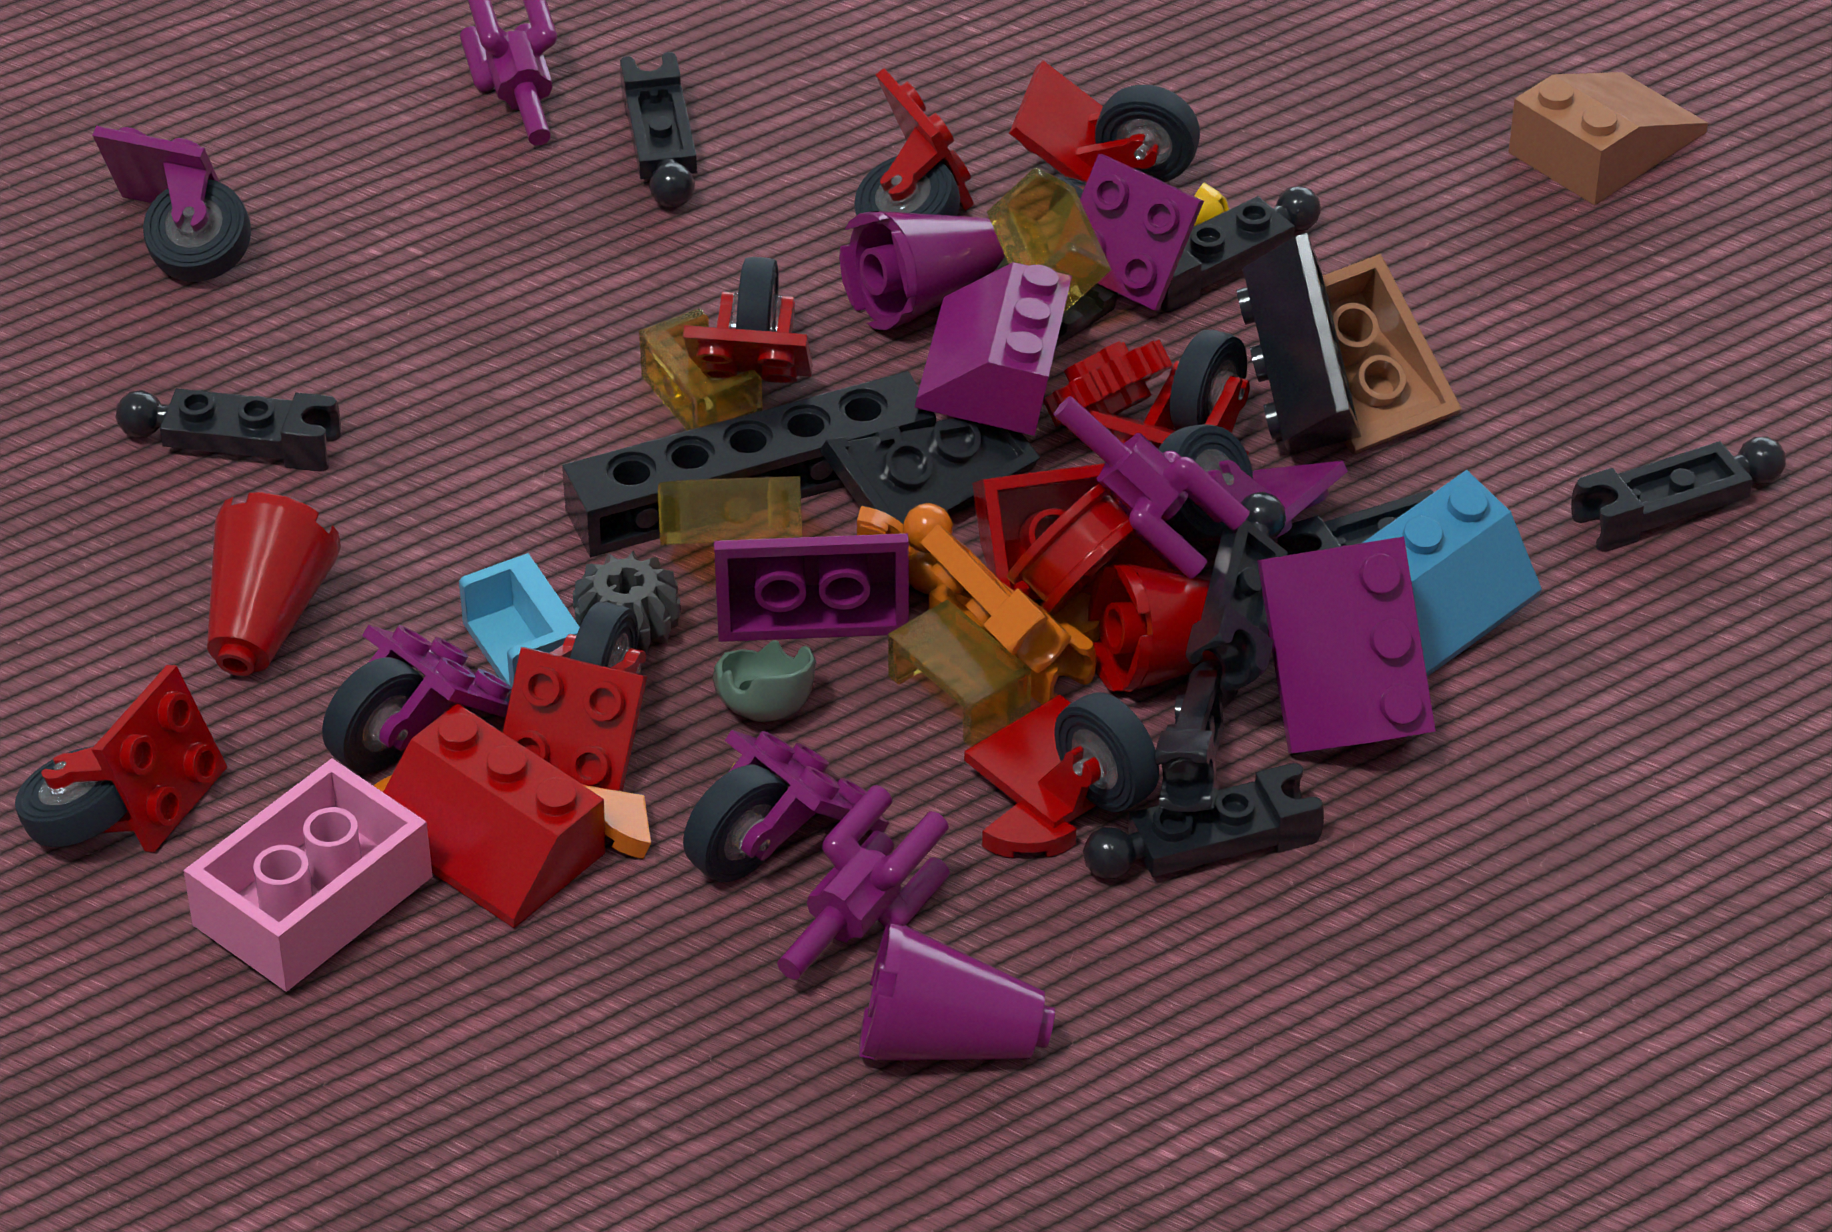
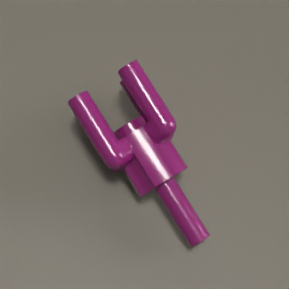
[460,0,557,145]
[1054,396,1250,579]
[777,785,950,980]

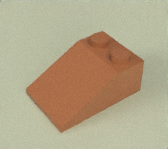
[1509,72,1708,205]
[1323,254,1462,455]

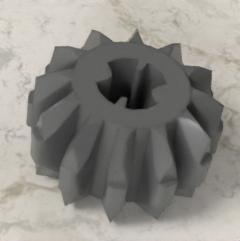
[573,551,681,654]

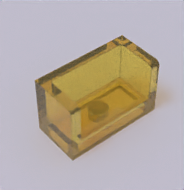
[987,168,1111,312]
[639,308,763,431]
[658,476,802,545]
[888,599,1031,747]

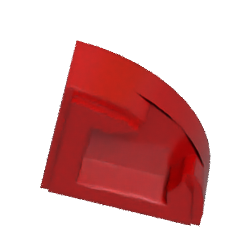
[982,802,1077,858]

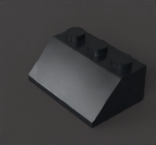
[1236,233,1361,455]

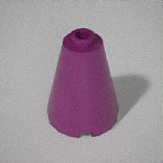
[839,211,1008,330]
[858,923,1055,1061]

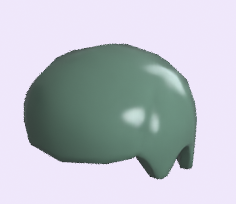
[713,640,816,722]

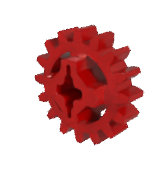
[1043,339,1173,427]

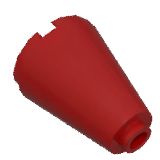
[207,492,341,676]
[1088,563,1270,692]

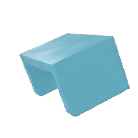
[459,553,580,695]

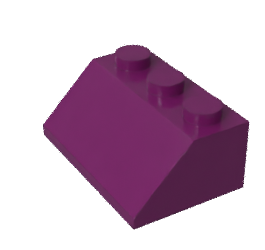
[914,262,1072,436]
[714,533,909,642]
[1257,536,1436,753]

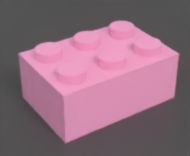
[184,758,433,992]

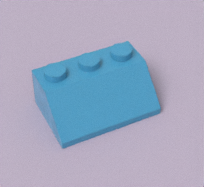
[1363,470,1542,677]

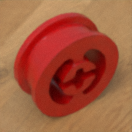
[1007,483,1137,616]

